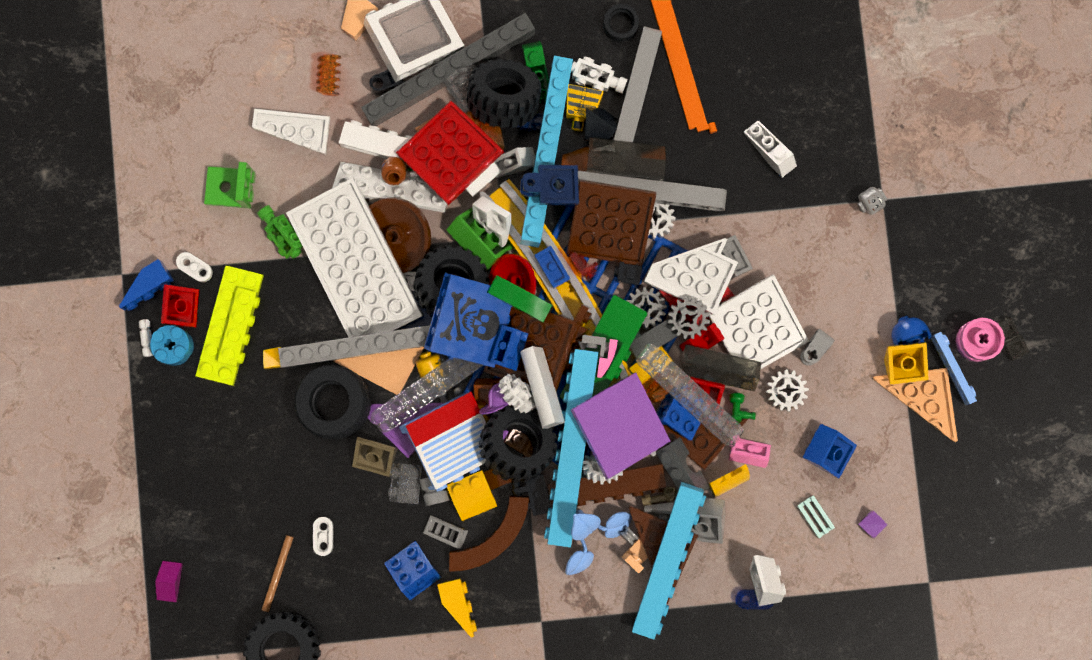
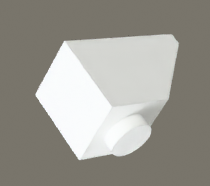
[494,147,535,178]

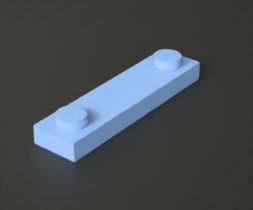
[931,332,977,405]

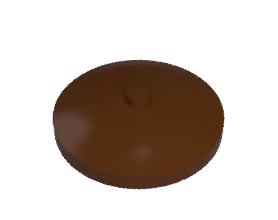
[369,197,431,274]

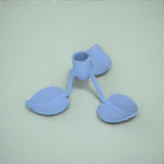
[565,510,632,575]

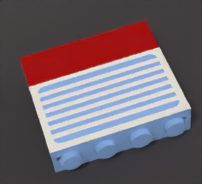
[399,392,486,492]

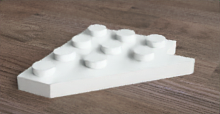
[644,238,738,315]

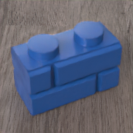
[490,325,528,371]

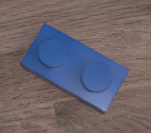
[534,246,570,289]

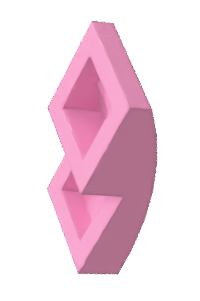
[597,339,618,378]

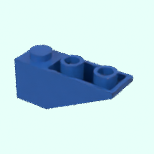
[119,259,174,311]

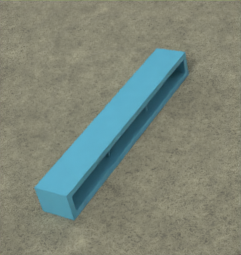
[632,482,706,639]

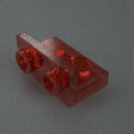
[569,252,598,280]

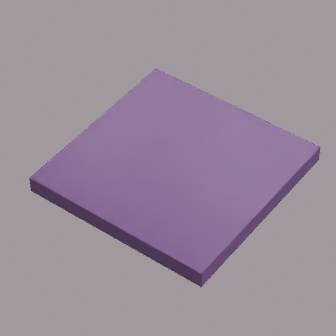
[570,373,671,479]

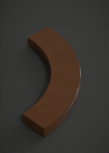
[449,496,529,572]

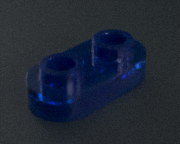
[735,589,774,610]

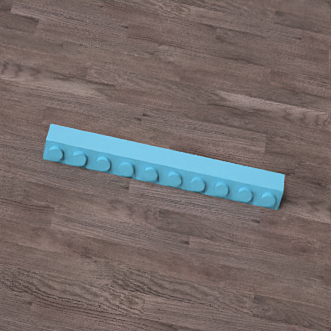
[520,56,573,248]
[544,349,598,548]

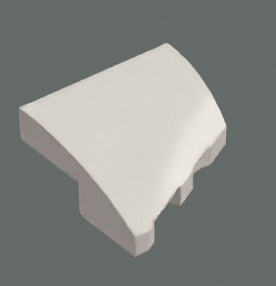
[472,196,511,247]

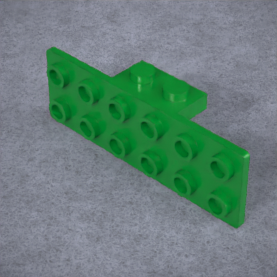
[560,295,647,400]

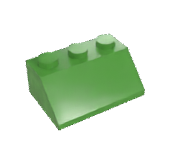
[446,207,514,271]

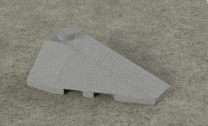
[644,498,725,544]

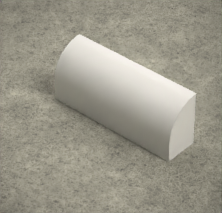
[520,346,565,429]

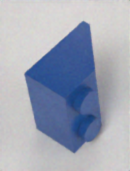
[803,424,857,479]

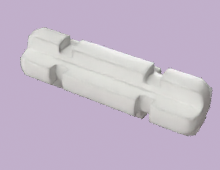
[139,319,153,357]

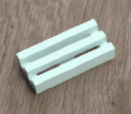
[797,495,835,538]

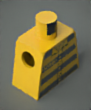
[566,84,603,131]

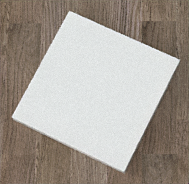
[709,274,809,379]

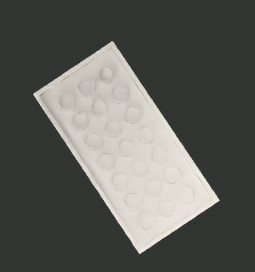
[286,178,424,338]

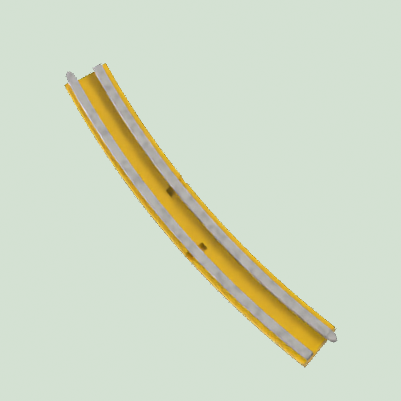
[480,179,656,457]

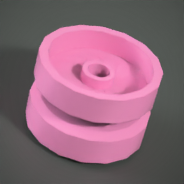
[956,318,1005,362]

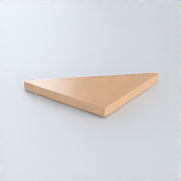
[333,347,424,396]
[873,368,958,442]

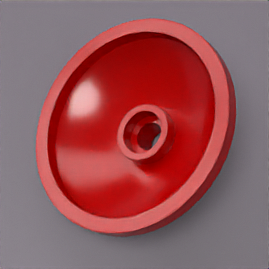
[489,254,536,295]

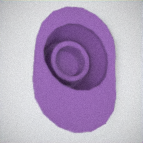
[479,383,509,415]

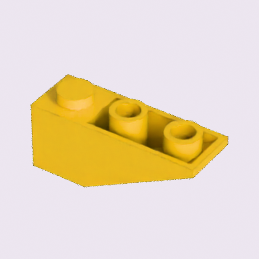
[438,578,477,637]

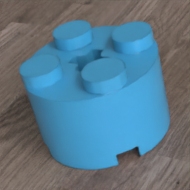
[150,325,194,366]

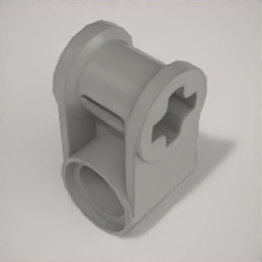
[800,328,835,366]

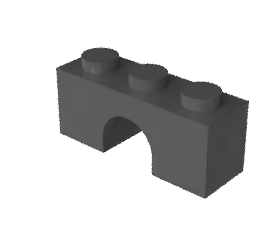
[656,437,710,491]

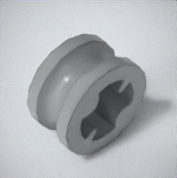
[620,526,639,545]

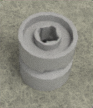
[419,477,450,506]

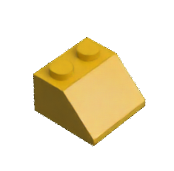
[447,470,497,521]

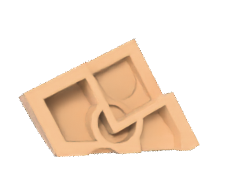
[341,0,379,41]

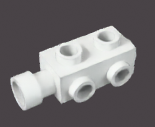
[571,57,628,94]

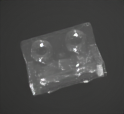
[388,463,422,504]

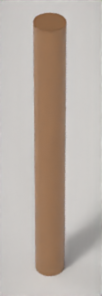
[261,535,294,612]

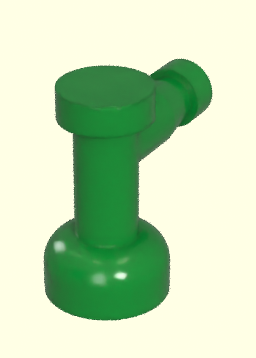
[729,393,756,423]

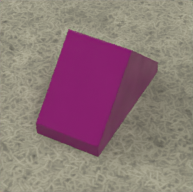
[155,561,183,602]

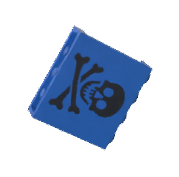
[424,273,511,368]

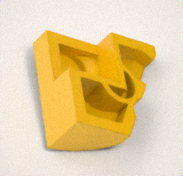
[709,464,750,498]

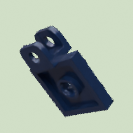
[520,165,579,205]

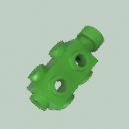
[257,205,303,259]

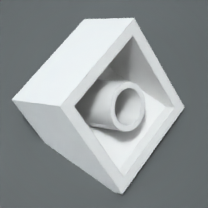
[749,555,786,606]

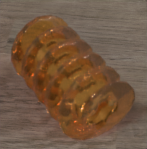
[316,54,342,96]

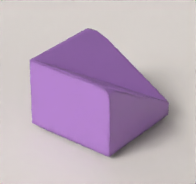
[858,511,888,538]

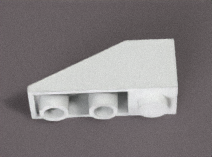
[744,121,797,177]

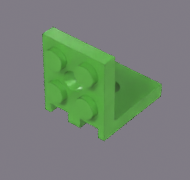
[204,162,256,209]

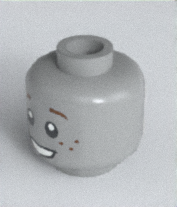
[857,187,887,215]

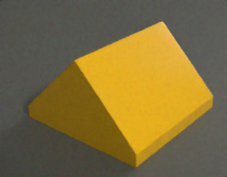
[884,342,929,385]

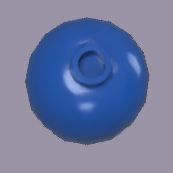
[891,316,932,346]

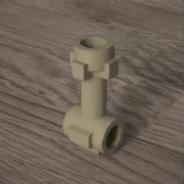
[641,487,678,507]

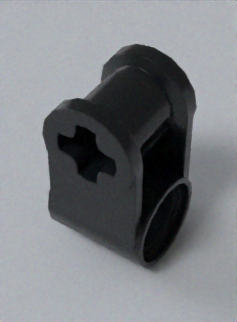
[369,70,406,96]

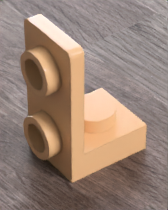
[622,537,648,574]

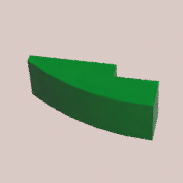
[487,275,552,322]

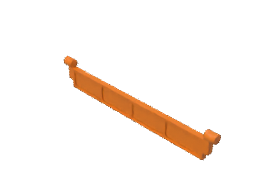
[651,0,717,134]

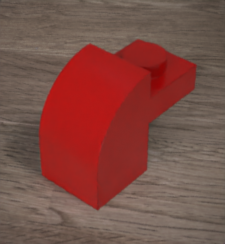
[679,323,725,362]

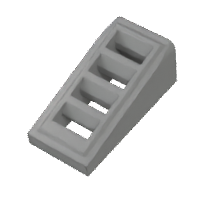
[423,515,468,549]

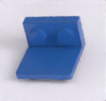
[656,388,707,441]
[385,541,442,600]

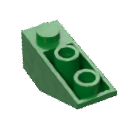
[522,41,549,103]

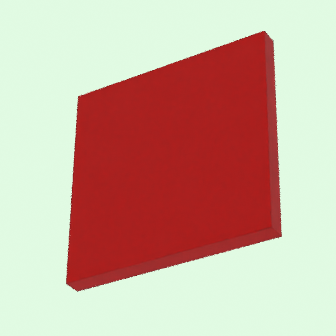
[396,101,504,205]

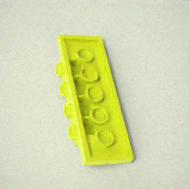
[196,266,264,386]

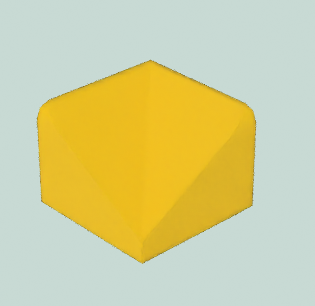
[263,347,282,369]

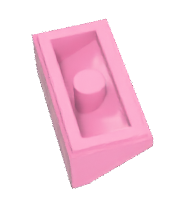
[729,437,771,468]

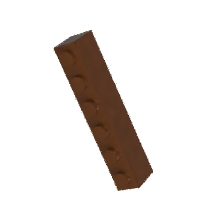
[548,464,666,507]

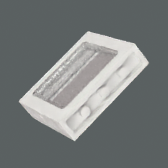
[363,0,464,82]

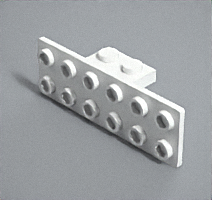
[332,162,447,212]

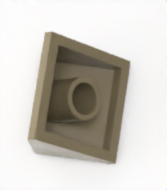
[352,437,398,477]

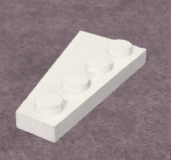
[252,109,330,155]

